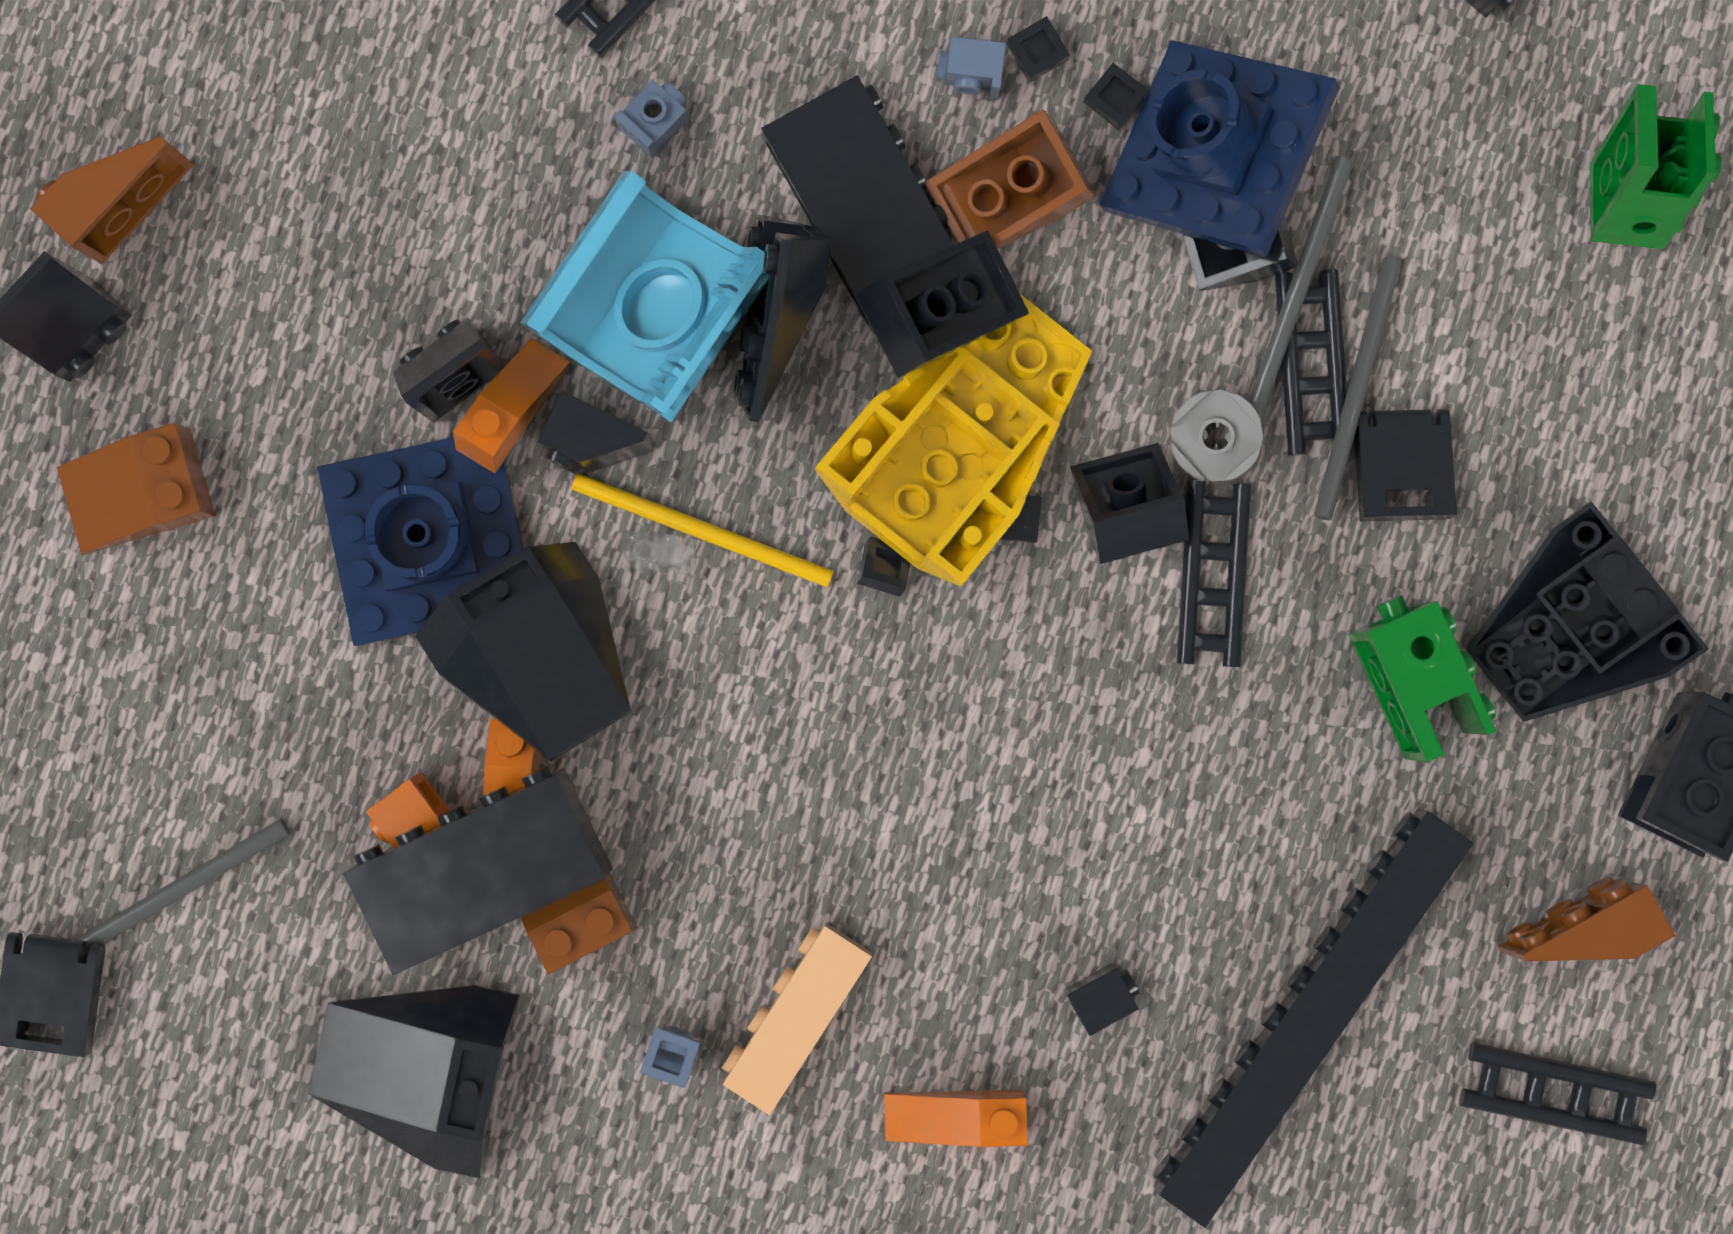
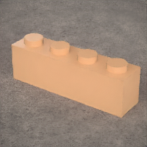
[721,922,872,1115]

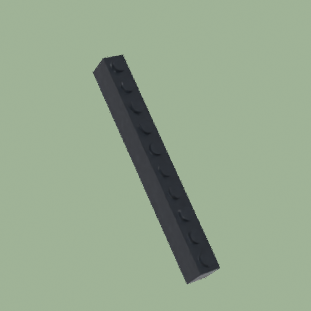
[1154,809,1474,1228]

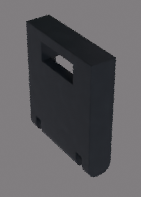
[1354,409,1457,522]
[0,932,105,1057]

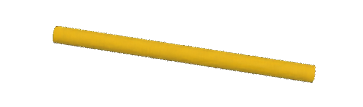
[571,473,834,588]

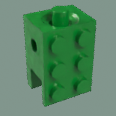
[1590,84,1722,250]
[1348,595,1496,762]

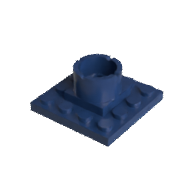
[1099,40,1340,257]
[317,437,524,646]

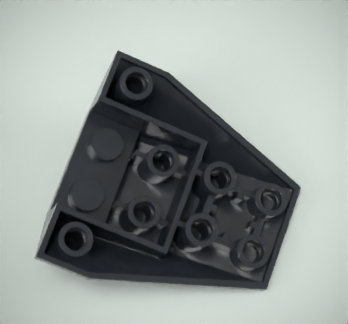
[734,215,832,422]
[1466,501,1709,722]
[415,542,632,762]
[308,985,520,1178]

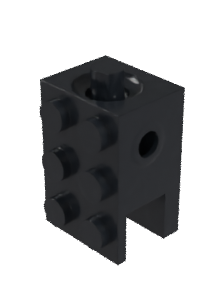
[1618,692,1733,862]

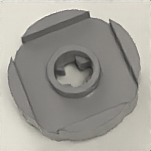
[1171,389,1264,482]

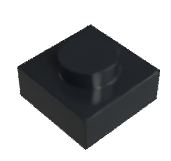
[1006,16,1070,83]
[1083,63,1149,130]
[999,495,1042,543]
[857,537,911,597]

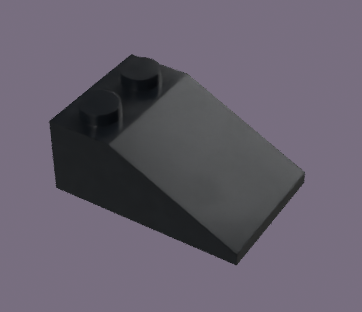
[856,230,1029,378]
[0,251,132,382]
[393,318,505,422]

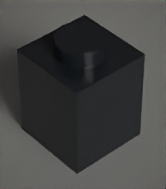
[1063,963,1140,1036]

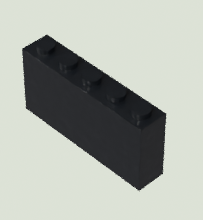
[761,75,953,335]
[343,766,613,975]

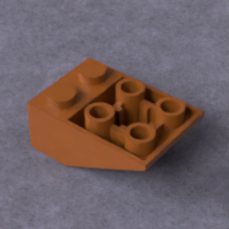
[1497,877,1676,961]

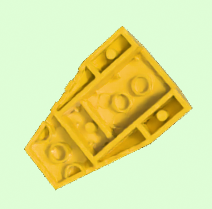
[815,294,1092,587]

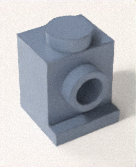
[937,36,1006,100]
[614,79,689,158]
[640,1026,701,1088]

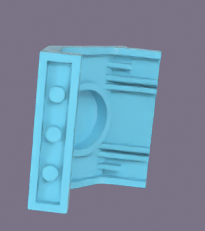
[520,170,770,422]

